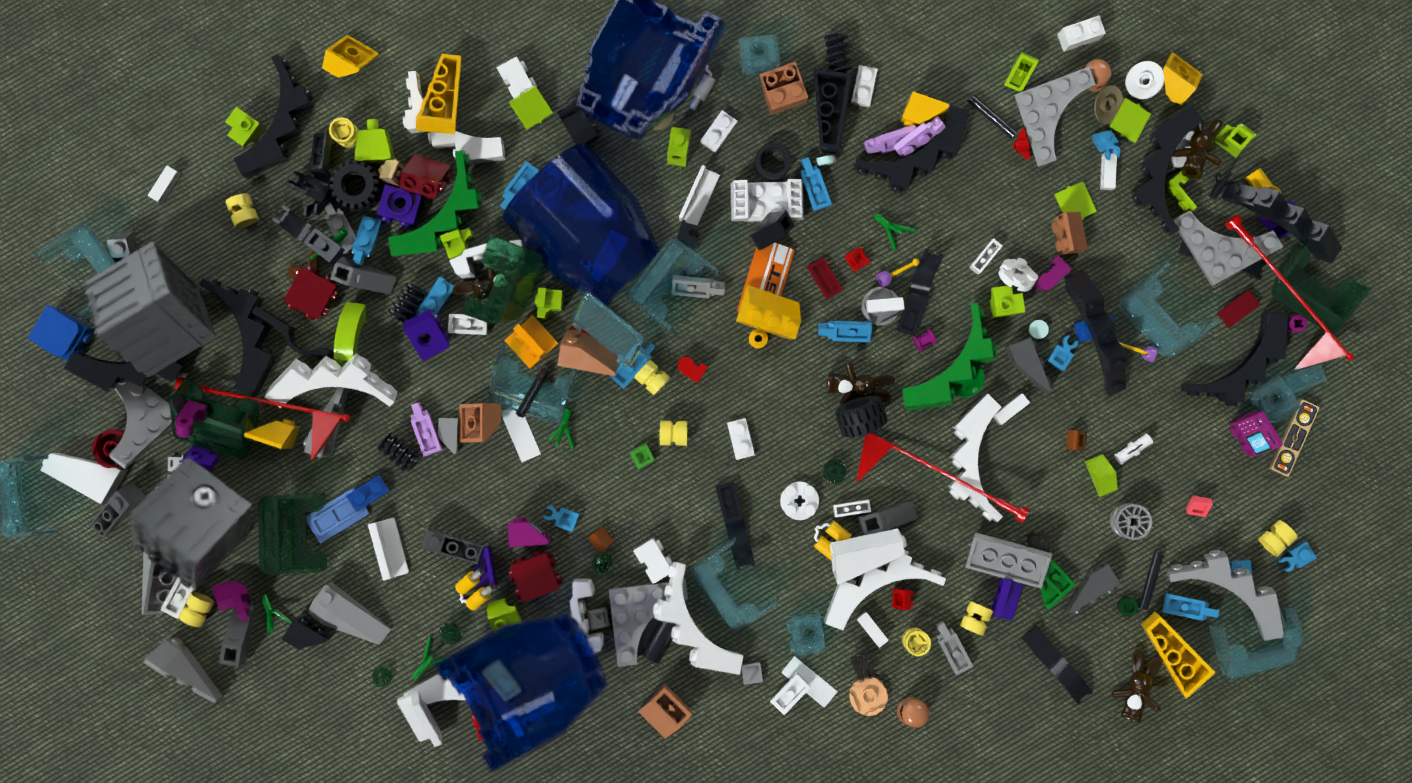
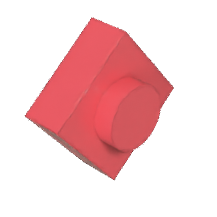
[1186,496,1213,517]

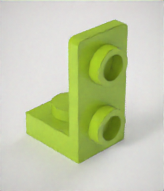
[1165,170,1197,212]

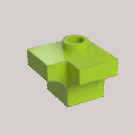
[225,107,267,148]
[1213,123,1257,158]
[440,228,474,260]
[989,286,1025,318]
[535,287,564,320]
[486,598,522,639]

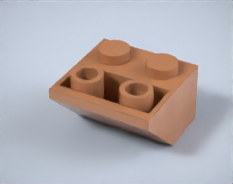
[759,62,808,115]
[1052,212,1088,256]
[638,684,692,739]

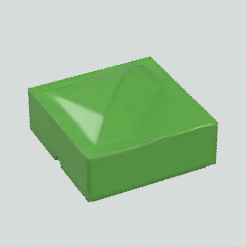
[629,443,655,469]

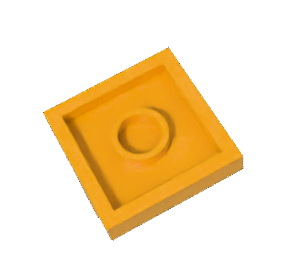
[504,315,559,369]

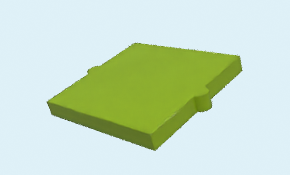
[509,85,553,130]
[1109,98,1151,143]
[1054,182,1097,220]

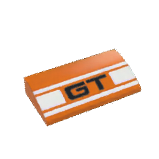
[737,243,795,313]

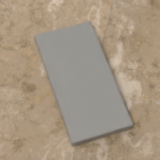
[965,532,1052,589]

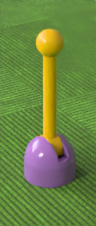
[876,259,919,288]
[1119,342,1158,363]

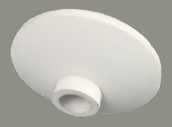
[1125,61,1164,99]

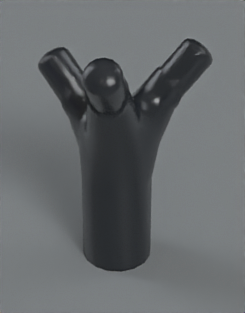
[1209,172,1232,200]

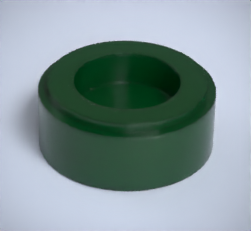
[1117,597,1138,617]

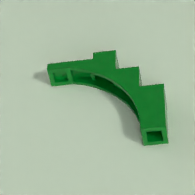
[388,150,483,256]
[902,303,997,411]

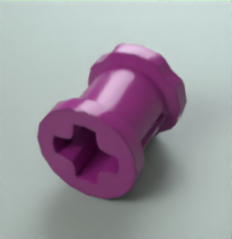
[1287,315,1307,333]
[912,329,937,352]

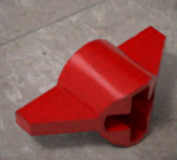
[1013,129,1031,160]

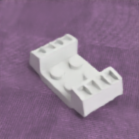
[731,179,804,222]
[449,239,527,279]
[570,578,604,656]

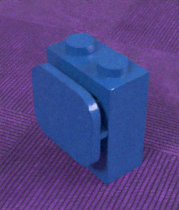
[28,305,95,361]

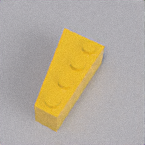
[416,54,461,134]
[1141,612,1216,699]

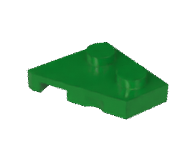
[1040,559,1076,610]

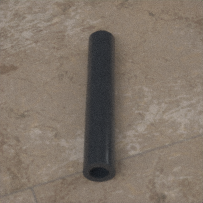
[968,94,1018,138]
[516,368,550,418]
[1138,552,1164,610]

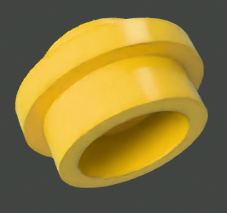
[749,329,768,348]

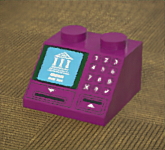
[1229,411,1284,456]
[508,517,553,547]

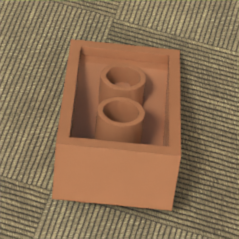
[558,329,621,376]

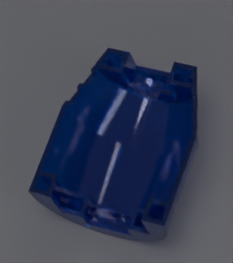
[576,0,726,140]
[502,143,662,306]
[434,614,608,773]

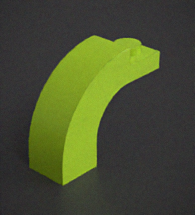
[334,302,366,367]

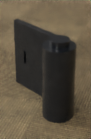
[608,617,676,664]

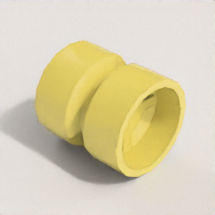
[329,117,359,148]
[225,193,259,228]
[634,359,670,395]
[660,420,687,446]
[1258,520,1298,557]
[178,592,215,628]
[960,601,994,636]
[902,627,931,656]

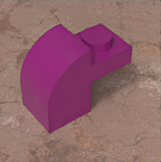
[212,581,252,622]

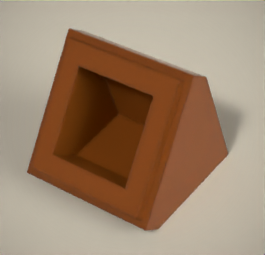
[1066,430,1086,451]
[588,526,614,553]

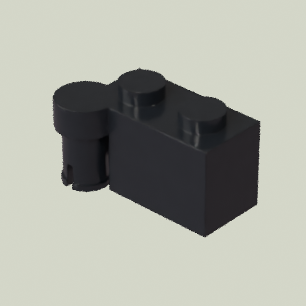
[555,96,600,151]

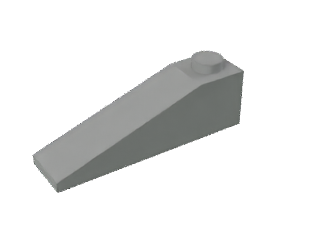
[303,387,349,458]
[142,552,178,615]
[307,582,392,645]
[143,637,223,703]

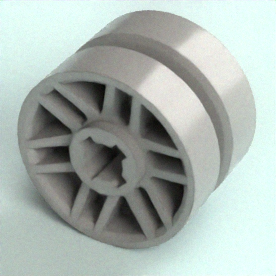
[1110,503,1152,540]

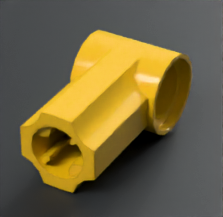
[1245,168,1281,192]

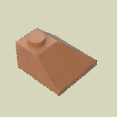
[459,403,502,442]

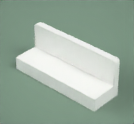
[679,165,720,226]
[368,518,409,581]
[397,691,442,747]

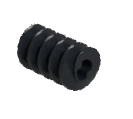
[824,33,853,73]
[388,283,428,323]
[377,432,422,472]

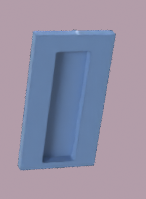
[304,487,370,544]

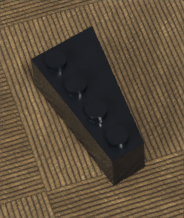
[814,69,852,155]

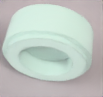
[816,155,836,166]
[1028,320,1049,339]

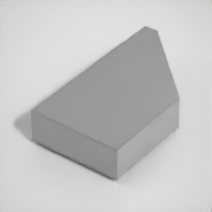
[438,418,459,454]

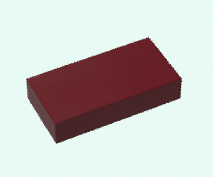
[807,257,843,300]
[1216,290,1261,328]

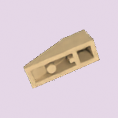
[378,160,405,189]

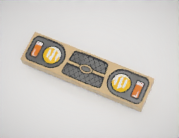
[1268,399,1320,477]

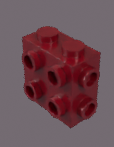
[399,154,453,199]
[283,265,340,321]
[508,550,563,602]

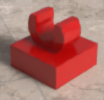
[844,246,870,273]
[892,588,915,610]

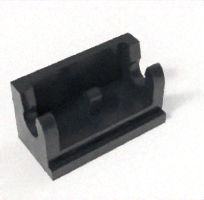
[285,171,330,203]
[677,220,700,249]

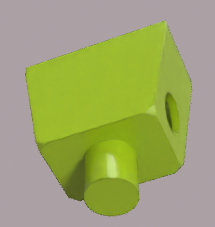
[354,119,395,164]
[667,127,692,167]

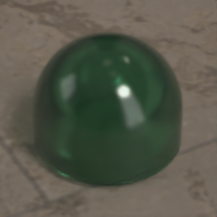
[372,667,392,687]

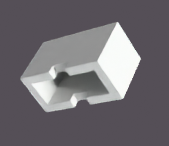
[1057,16,1106,52]
[496,56,537,98]
[633,538,673,584]

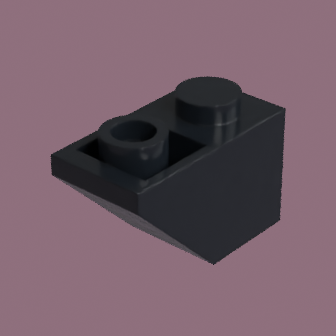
[750,210,795,250]
[282,617,332,649]

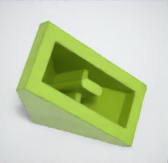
[1004,52,1039,92]
[1085,454,1118,497]

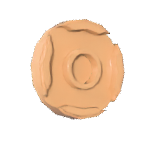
[849,676,888,716]

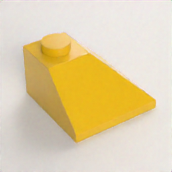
[322,35,379,78]
[1163,52,1203,105]
[900,91,950,128]
[244,418,300,449]

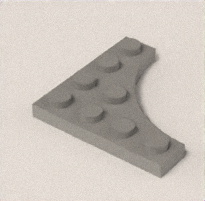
[1015,67,1096,167]
[1174,211,1283,286]
[110,376,180,469]
[609,579,688,667]

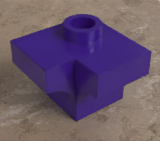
[182,445,218,472]

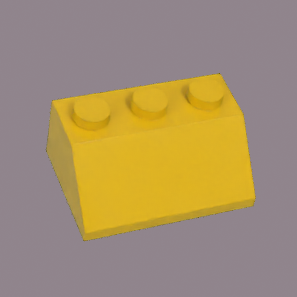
[736,285,801,340]

